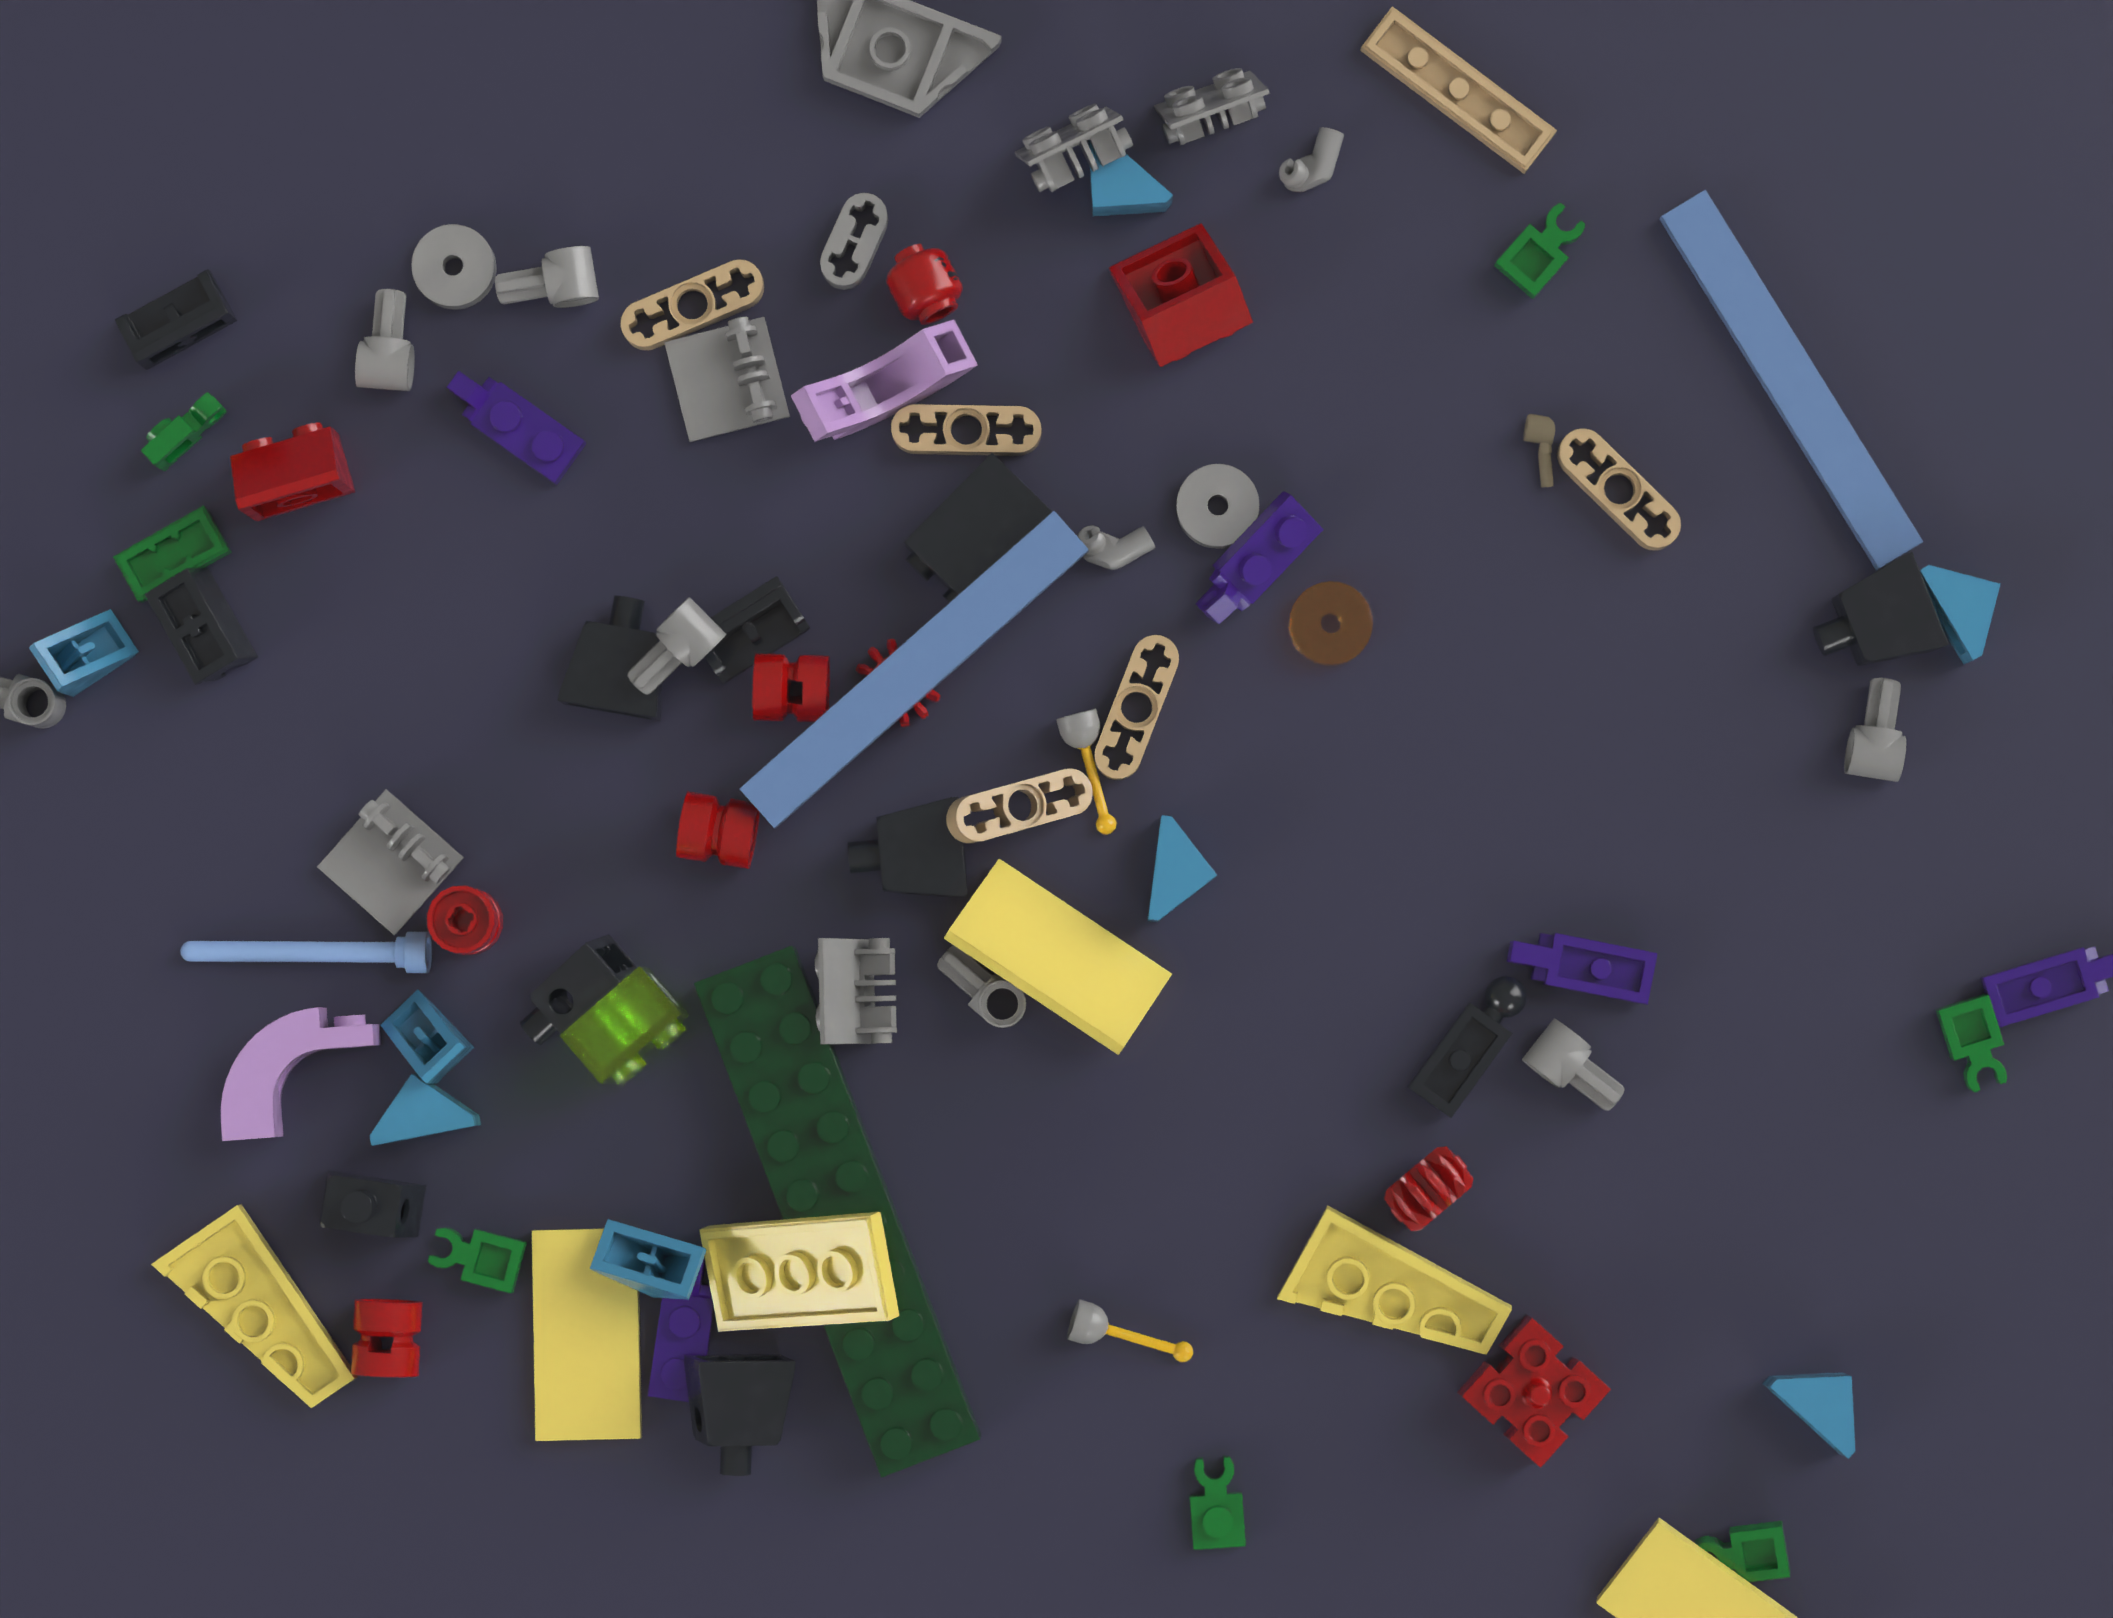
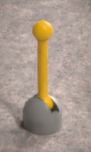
[1056,708,1117,834]
[1067,1299,1193,1362]

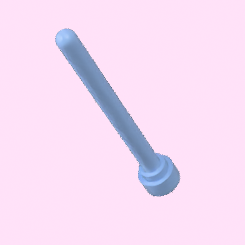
[180,932,432,973]

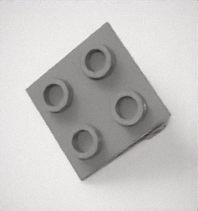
[1154,68,1270,146]
[1014,104,1133,192]
[664,317,790,442]
[317,789,464,936]
[815,938,897,1044]

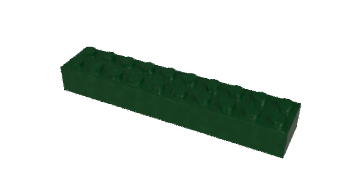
[694,946,981,1478]

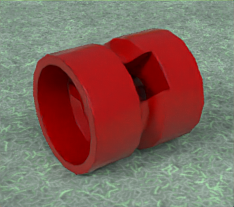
[752,654,830,722]
[676,791,760,869]
[427,886,503,955]
[351,1299,422,1377]

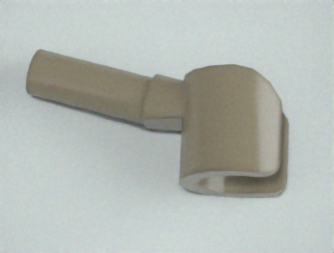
[1523,414,1555,487]

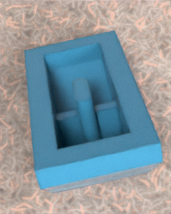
[1088,140,1173,217]
[1920,565,2000,665]
[29,609,139,697]
[1147,815,1217,922]
[380,989,474,1084]
[369,1074,481,1146]
[590,1219,707,1300]
[1762,1373,1856,1459]

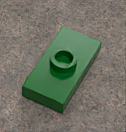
[113,505,232,603]

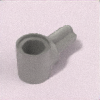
[495,246,599,308]
[355,289,415,391]
[628,597,726,695]
[0,674,66,729]
[1844,678,1906,782]
[937,945,1026,1028]
[1522,1018,1625,1111]

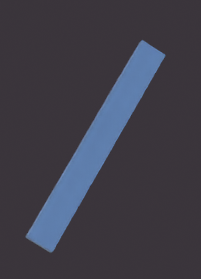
[1659,189,1923,570]
[740,511,1089,829]

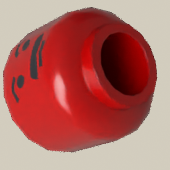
[886,244,963,325]

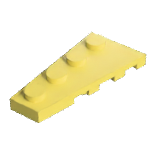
[151,1204,358,1408]
[1277,1205,1512,1355]

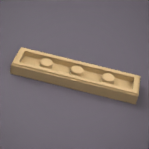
[1360,6,1557,174]

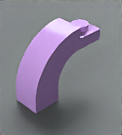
[791,320,978,442]
[221,1007,381,1141]

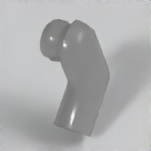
[1279,127,1344,192]
[1077,525,1156,570]

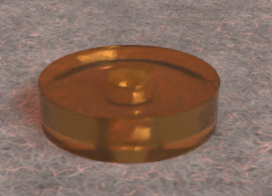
[1289,581,1373,666]

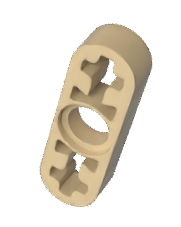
[621,260,764,350]
[891,404,1042,456]
[1557,428,1681,550]
[1094,635,1179,780]
[946,768,1093,843]

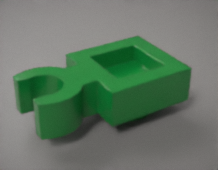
[1494,203,1586,299]
[141,392,228,472]
[1935,994,2007,1093]
[428,1227,527,1293]
[1189,1456,1246,1550]
[1694,1521,1790,1582]

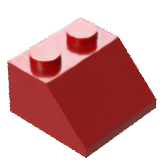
[1109,223,1253,367]
[230,422,355,522]

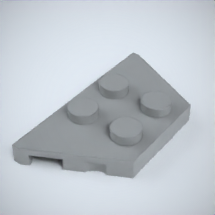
[817,0,1002,118]

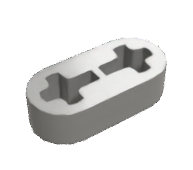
[820,193,889,290]

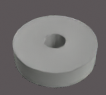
[411,224,497,310]
[1176,464,1260,549]

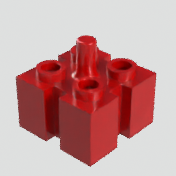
[1457,1314,1611,1468]

